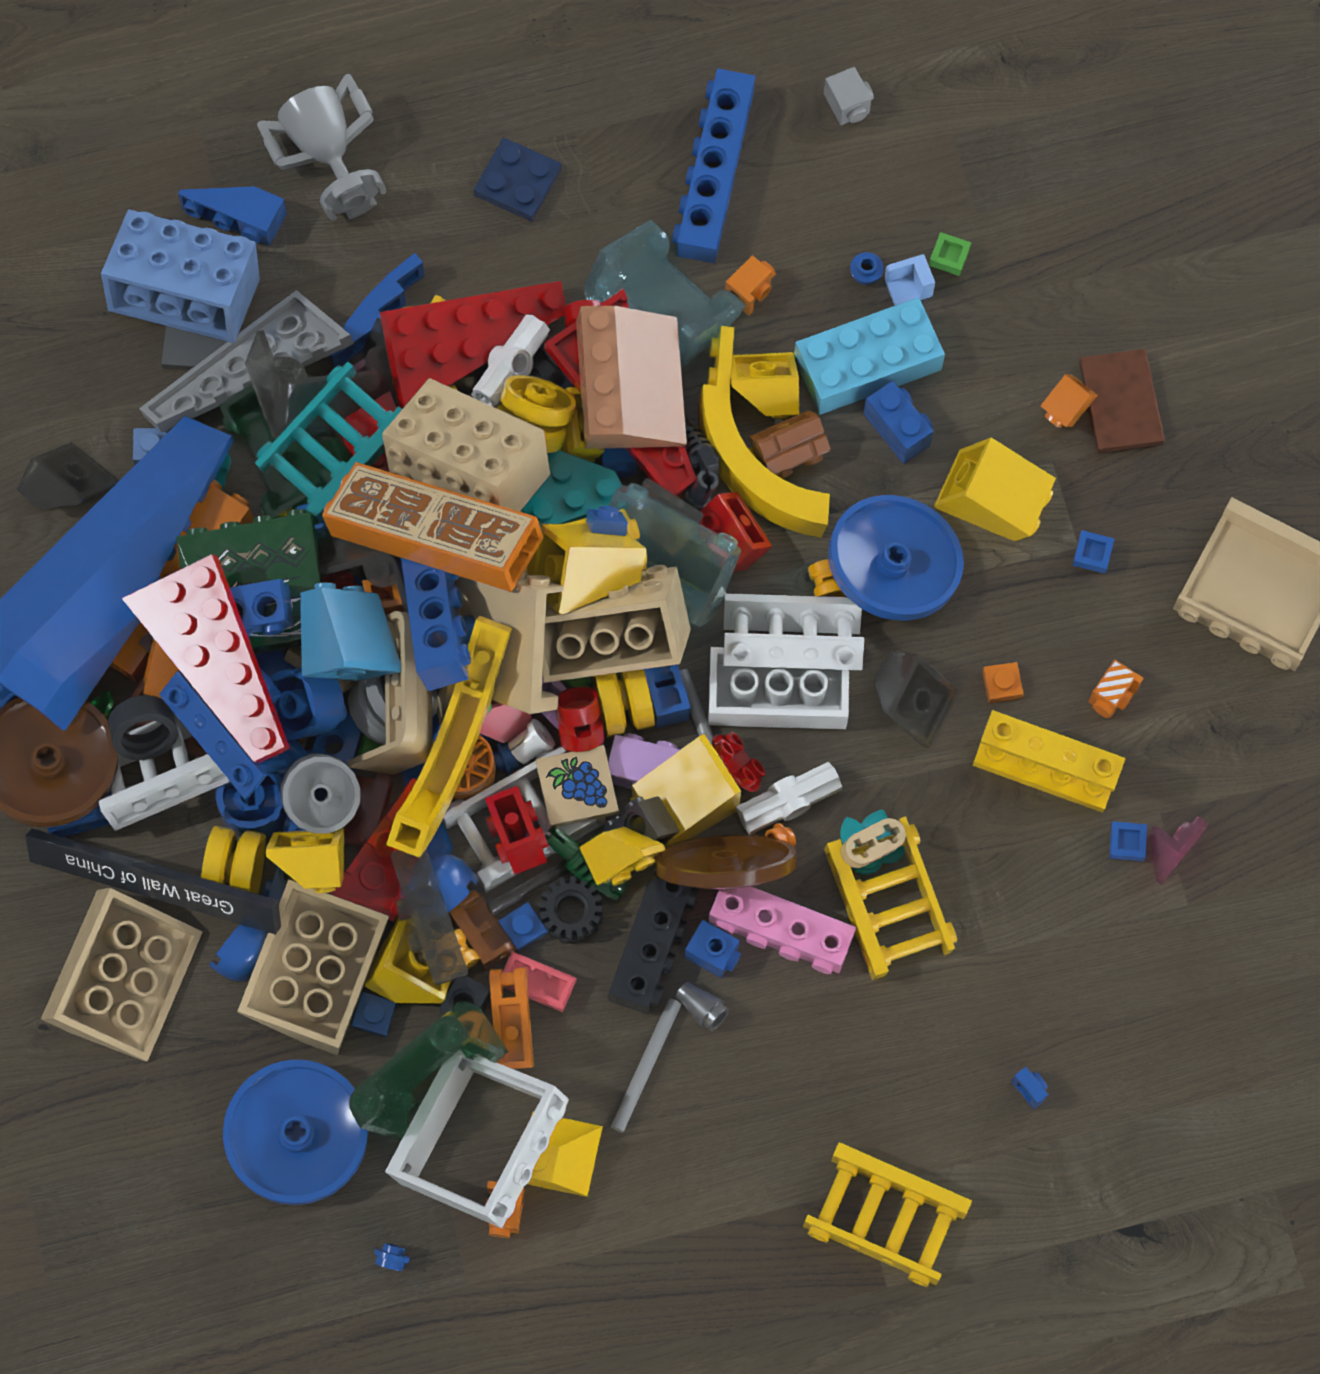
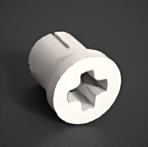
[508,719,555,765]

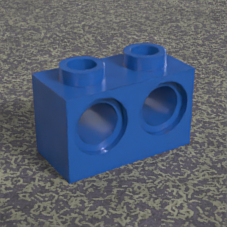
[230,579,294,638]
[644,664,691,729]

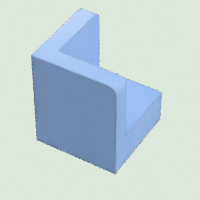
[884,254,935,306]

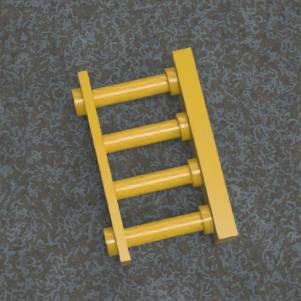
[972,710,1125,813]
[824,816,957,981]
[803,1142,972,1287]

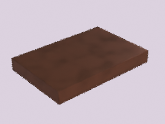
[1079,349,1165,453]

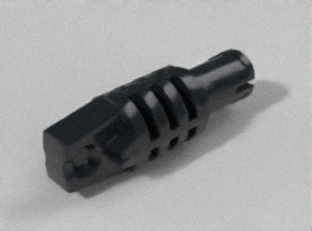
[685,415,720,479]

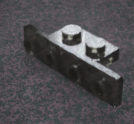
[391,850,468,985]

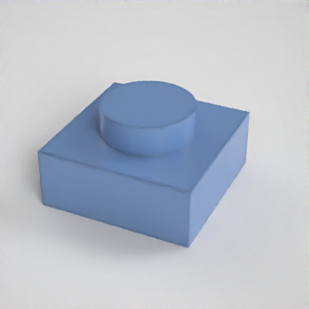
[133,428,168,465]

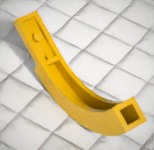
[698,326,830,538]
[387,616,512,858]

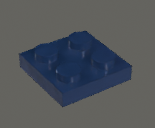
[474,137,562,222]

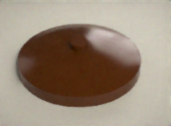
[0,697,119,827]
[655,835,797,891]

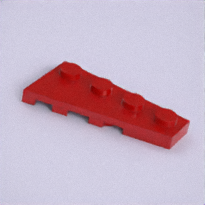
[328,778,419,922]

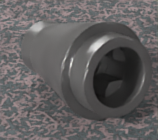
[676,981,729,1031]

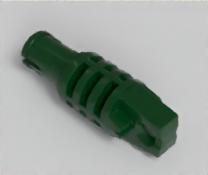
[545,824,628,901]

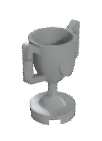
[257,74,386,221]

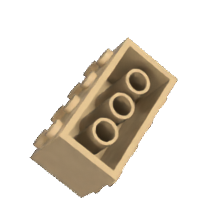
[382,378,550,512]
[542,565,691,683]

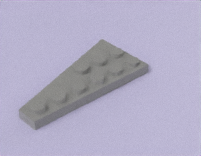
[139,290,354,433]

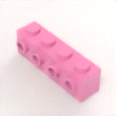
[709,886,856,974]

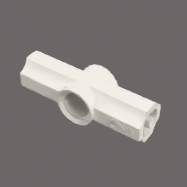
[471,315,550,408]
[736,762,842,835]

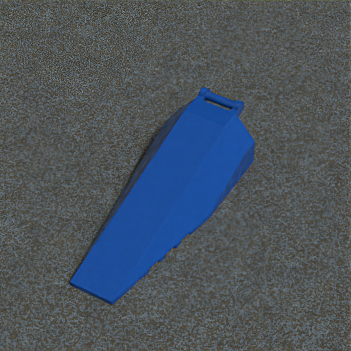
[0,416,235,731]

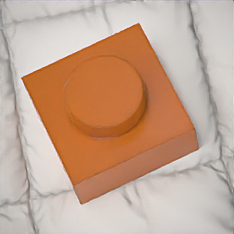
[982,662,1023,703]

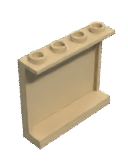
[1173,497,1320,671]
[454,569,564,714]

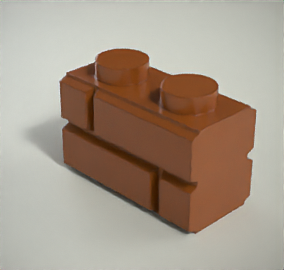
[749,410,831,478]

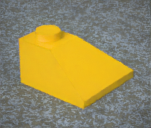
[730,352,799,419]
[266,828,344,893]
[364,913,452,1003]
[527,1112,603,1197]

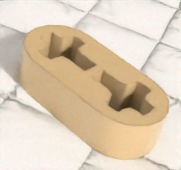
[841,818,906,868]

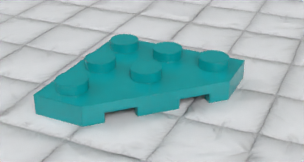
[521,450,628,528]

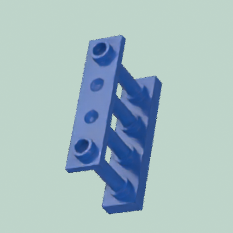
[159,670,308,799]

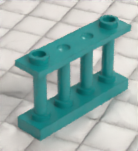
[255,362,402,523]

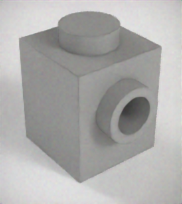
[824,66,874,126]

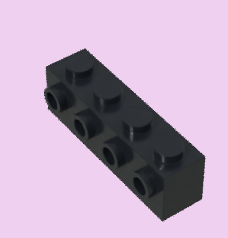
[608,865,699,1015]

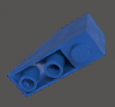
[178,186,287,246]

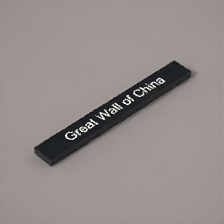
[25,828,281,935]

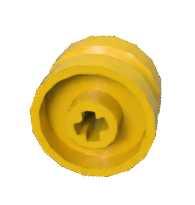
[497,375,576,453]
[591,669,655,738]
[201,826,266,894]

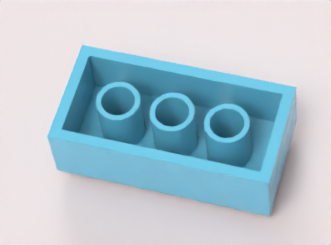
[794,297,945,415]

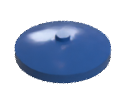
[828,495,964,621]
[223,1060,368,1205]

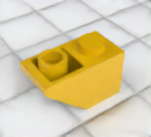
[579,827,665,886]

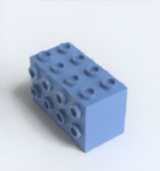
[101,209,260,343]

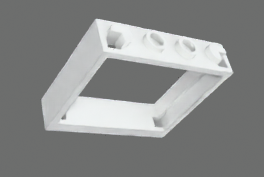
[385,1045,569,1228]

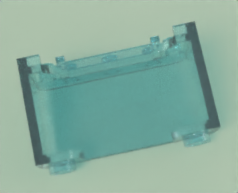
[584,220,745,370]
[608,483,741,627]

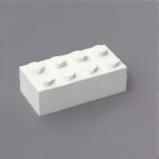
[708,647,849,729]

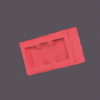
[503,951,577,1012]

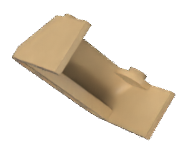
[347,611,434,775]

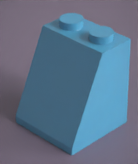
[300,583,401,681]

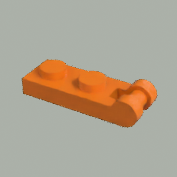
[489,967,534,1069]

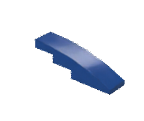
[329,253,425,369]

